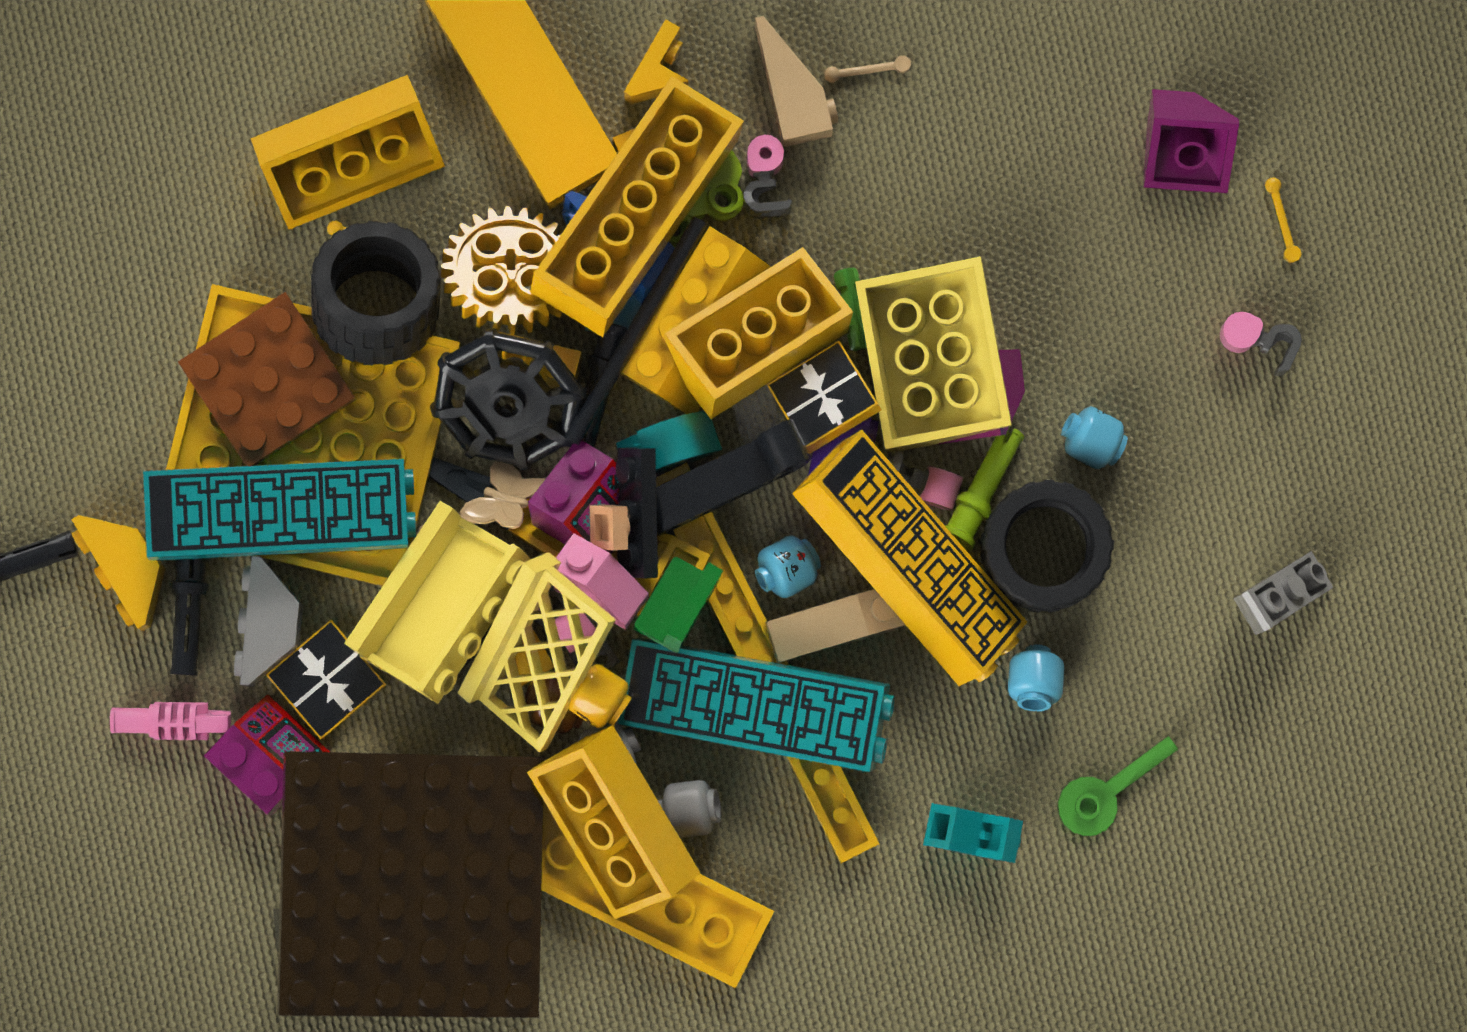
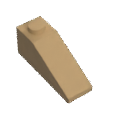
[754,16,839,148]
[765,589,906,663]

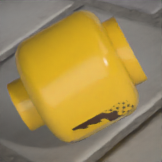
[569,664,632,728]

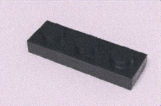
[615,447,658,579]

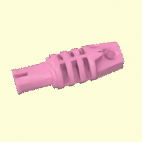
[110,702,231,740]

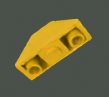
[71,515,165,631]

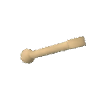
[824,55,911,83]

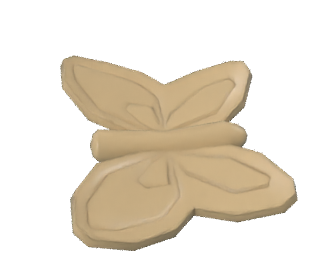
[460,461,545,529]

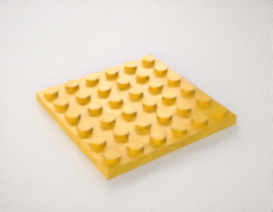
[166,284,461,586]

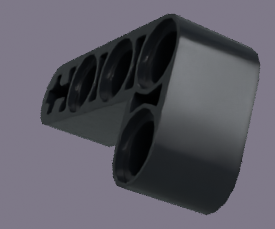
[656,419,812,536]

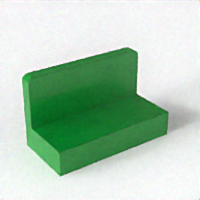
[634,557,723,654]

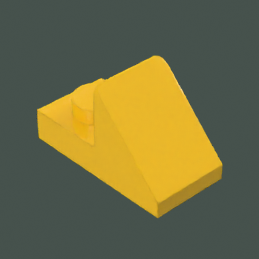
[624,19,689,104]

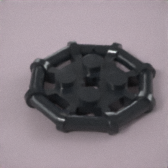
[430,328,587,470]

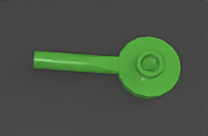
[1058,736,1178,836]

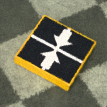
[767,341,882,454]
[266,620,387,740]

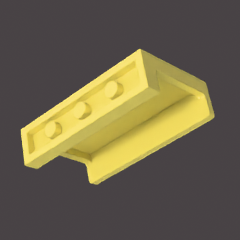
[344,501,531,704]

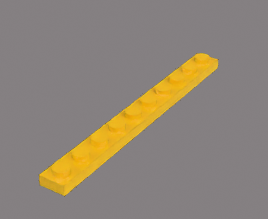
[656,462,880,864]

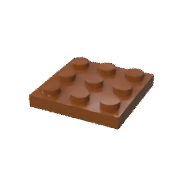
[178,292,357,466]

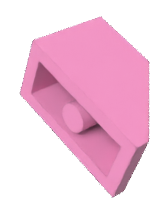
[553,533,649,630]

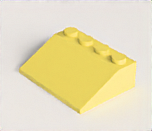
[855,256,1012,451]

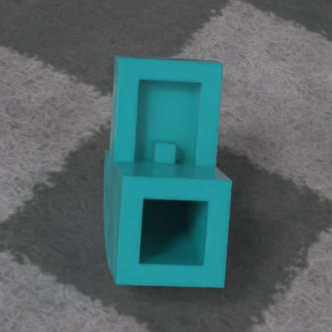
[616,411,722,474]
[923,803,1023,863]

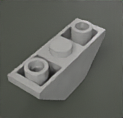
[1233,551,1333,635]
[234,556,303,687]

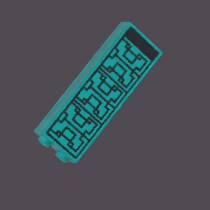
[143,459,416,561]
[618,638,895,772]

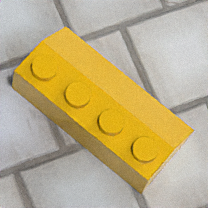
[250,75,445,230]
[621,226,771,414]
[664,247,853,419]
[527,725,700,919]

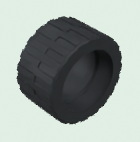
[311,221,441,366]
[980,480,1114,613]

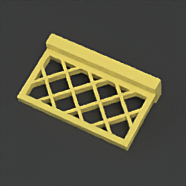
[458,552,616,752]

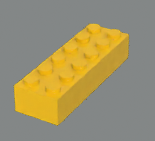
[530,76,744,338]

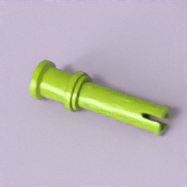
[945,426,1025,550]

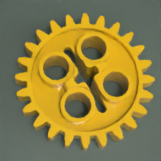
[441,206,562,335]

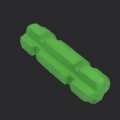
[834,268,867,351]

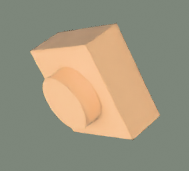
[590,505,630,551]

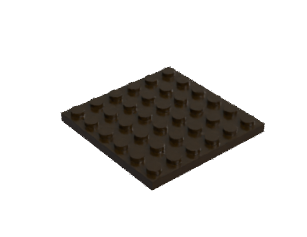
[277,751,544,1018]

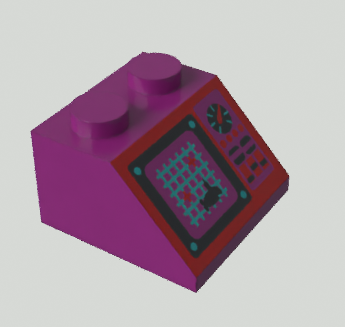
[528,441,619,554]
[204,694,330,815]

